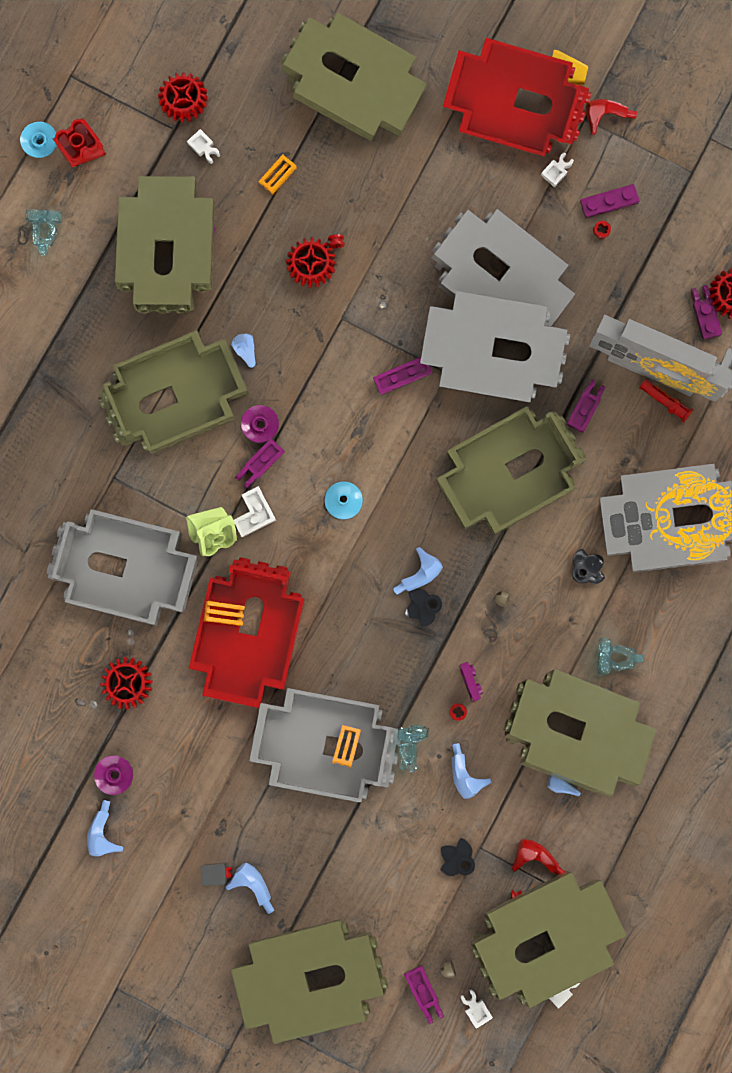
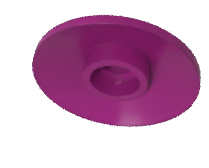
[241,405,279,443]
[94,755,133,795]

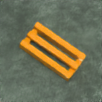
[258,154,297,195]
[204,601,245,626]
[332,725,361,768]

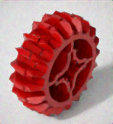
[158,72,208,123]
[286,237,336,288]
[709,268,732,319]
[100,657,153,710]

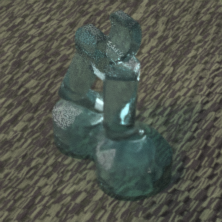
[25,210,63,255]
[598,638,644,676]
[397,725,429,773]

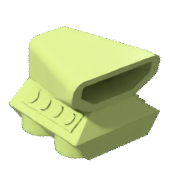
[186,507,237,556]

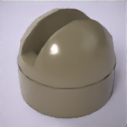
[495,591,510,608]
[440,961,456,978]

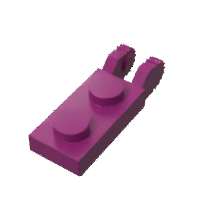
[691,285,722,340]
[566,379,606,434]
[235,439,285,489]
[404,964,444,1024]

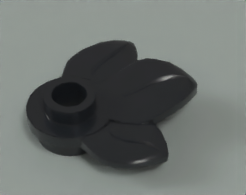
[572,549,605,584]
[405,589,442,627]
[440,838,475,876]

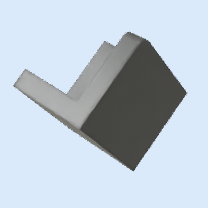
[201,862,228,886]

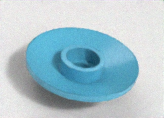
[20,122,57,158]
[325,482,363,519]

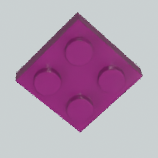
[459,662,483,702]

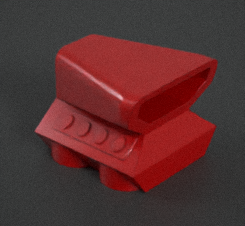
[52,118,107,167]

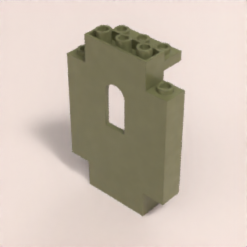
[281,13,427,141]
[115,176,215,314]
[98,330,249,455]
[436,406,586,535]
[504,669,656,797]
[470,871,627,1008]
[231,918,388,1044]

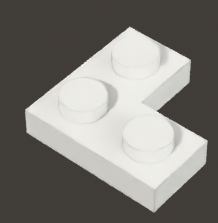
[233,486,276,538]

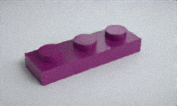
[580,184,640,219]
[373,357,433,396]

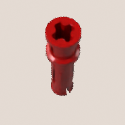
[639,378,694,423]

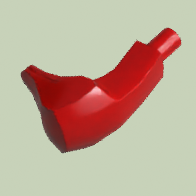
[585,99,637,135]
[512,838,565,875]

